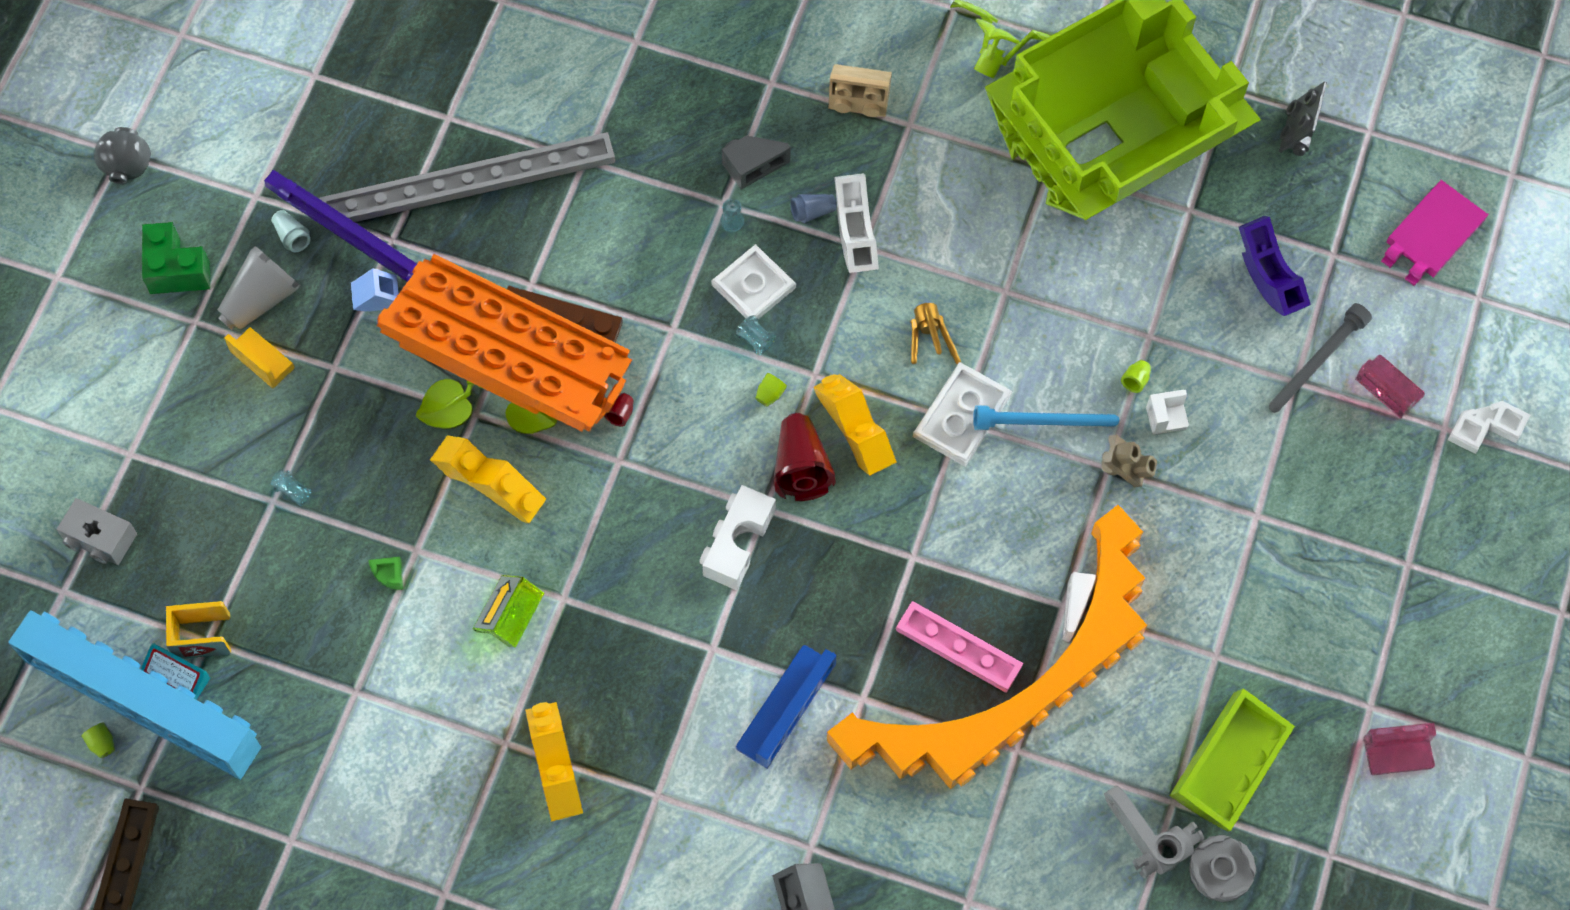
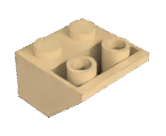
[828,64,892,117]

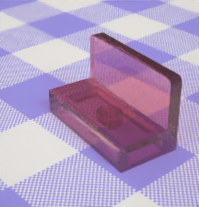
[1355,355,1425,419]
[1363,723,1437,775]

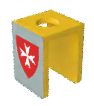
[166,601,231,659]

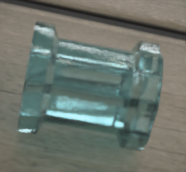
[736,315,776,355]

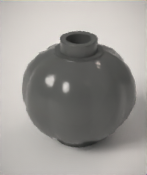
[94,127,151,184]

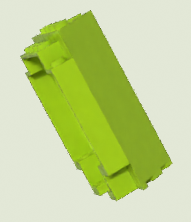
[985,0,1261,220]

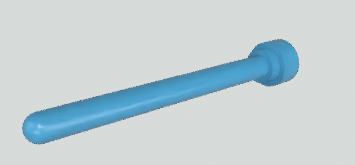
[973,405,1120,430]

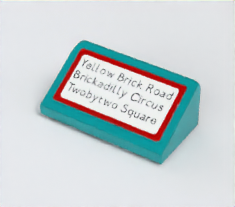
[141,643,211,700]

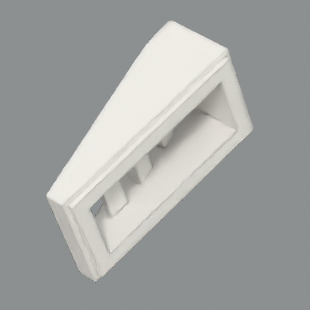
[1062,572,1097,642]

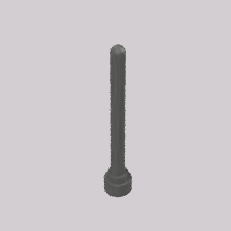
[1269,303,1372,413]

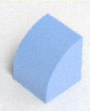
[351,268,399,311]

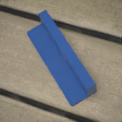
[736,645,837,769]

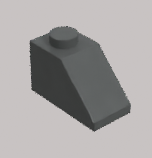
[722,135,791,190]

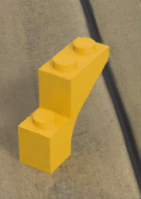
[813,374,897,476]
[430,435,546,523]
[525,702,583,822]

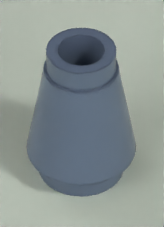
[790,194,836,223]

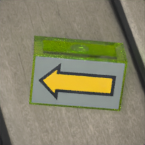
[473,575,545,648]

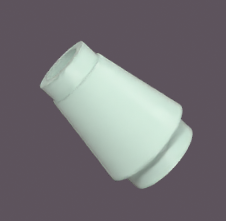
[271,210,310,252]

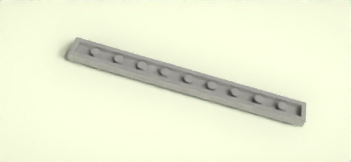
[319,132,615,222]

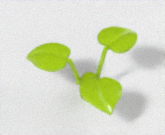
[950,0,1052,79]
[416,379,557,434]

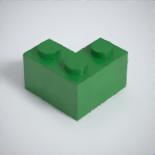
[142,222,210,294]

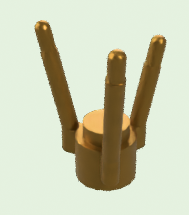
[910,303,961,365]

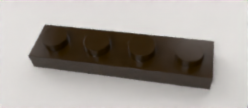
[93,798,159,910]

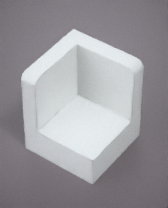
[1146,390,1189,435]

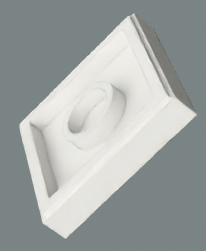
[711,244,796,324]

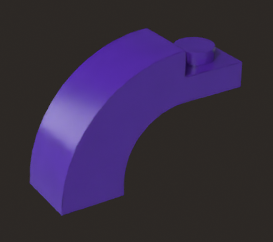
[1239,216,1311,316]

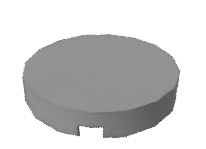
[1189,835,1256,902]

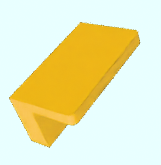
[224,327,295,389]

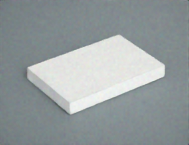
[913,362,1012,467]

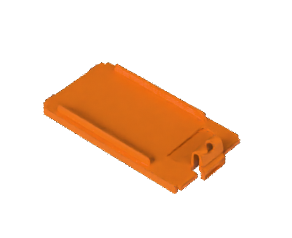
[377,254,632,432]

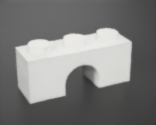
[700,485,776,590]

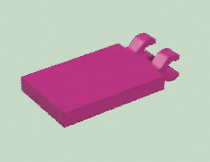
[1381,180,1489,286]

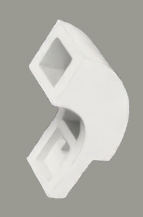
[834,173,879,273]

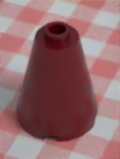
[773,413,836,501]

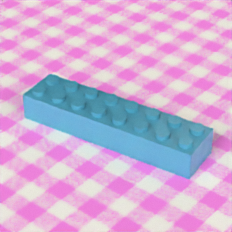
[8,610,261,780]

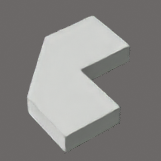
[1448,401,1530,454]

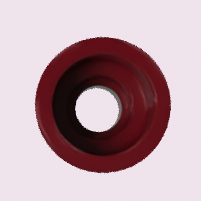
[604,393,634,427]

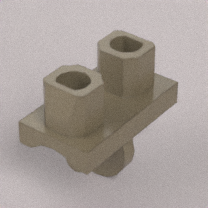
[1101,434,1157,487]

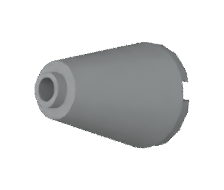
[217,246,301,330]

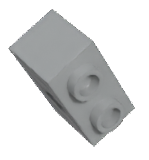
[56,498,137,565]

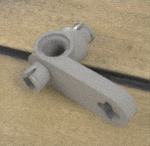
[1104,786,1204,879]

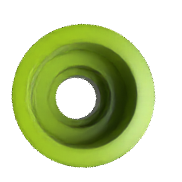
[1121,360,1151,393]
[755,373,787,407]
[81,722,115,758]

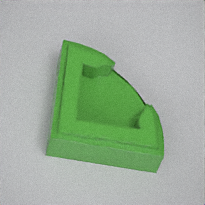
[369,557,403,590]

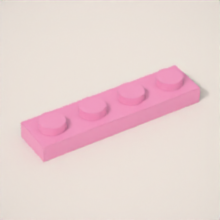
[896,601,1023,693]

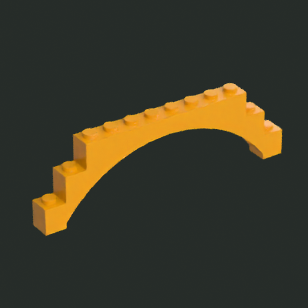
[827,505,1147,790]

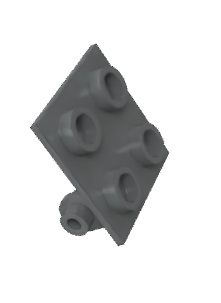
[1279,81,1327,156]

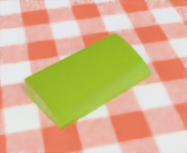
[1169,688,1295,832]

